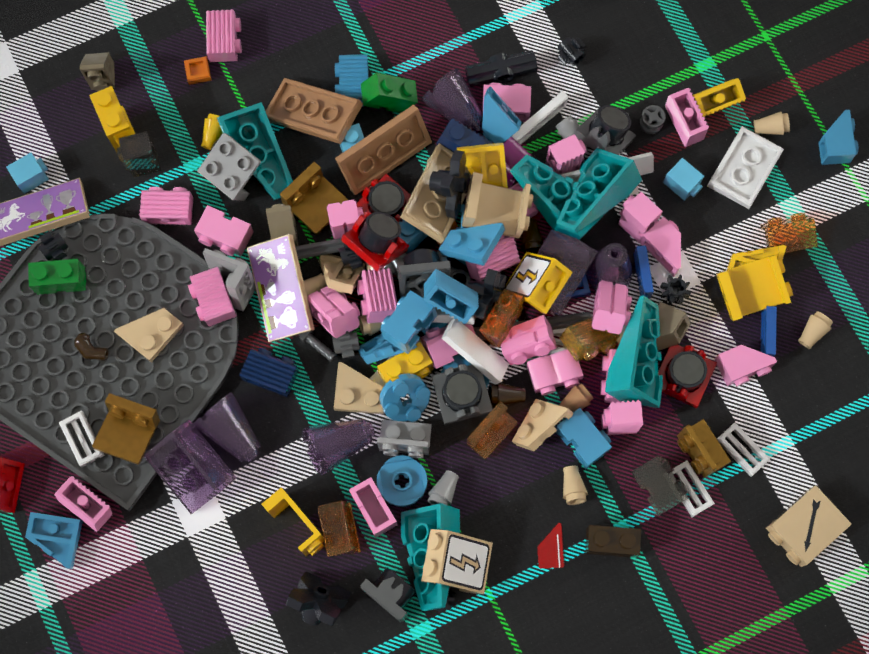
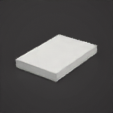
[707,126,784,209]

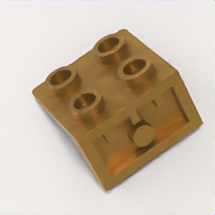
[280,162,348,235]
[92,393,160,465]
[677,419,731,478]

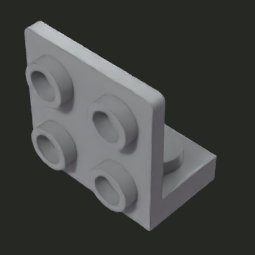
[197,133,261,201]
[203,248,256,311]
[377,420,432,458]

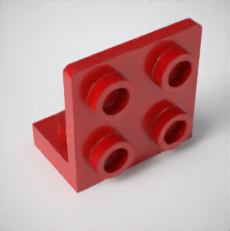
[0,457,25,513]

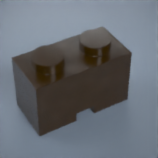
[585,525,641,558]

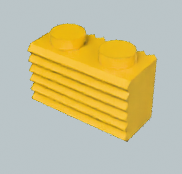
[692,78,746,117]

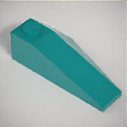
[217,102,293,200]
[556,148,642,233]
[510,155,608,248]
[605,295,663,408]
[401,503,460,611]

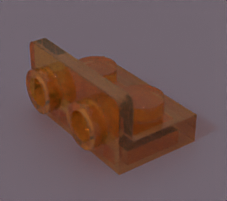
[760,213,818,253]
[479,289,525,348]
[467,401,517,459]
[318,500,361,557]

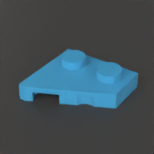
[439,223,505,266]
[358,333,417,364]
[25,512,83,569]

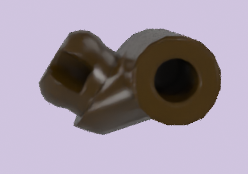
[74,333,108,360]

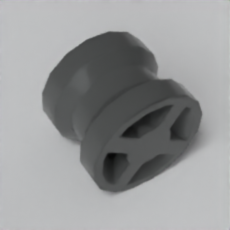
[640,105,666,134]

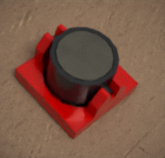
[356,174,411,222]
[341,211,409,271]
[658,345,717,408]

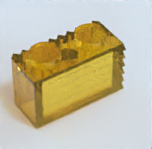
[559,317,620,362]

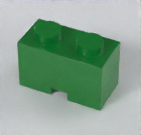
[361,72,418,113]
[28,259,86,295]

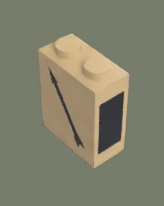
[766,485,851,567]

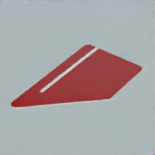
[537,523,564,569]

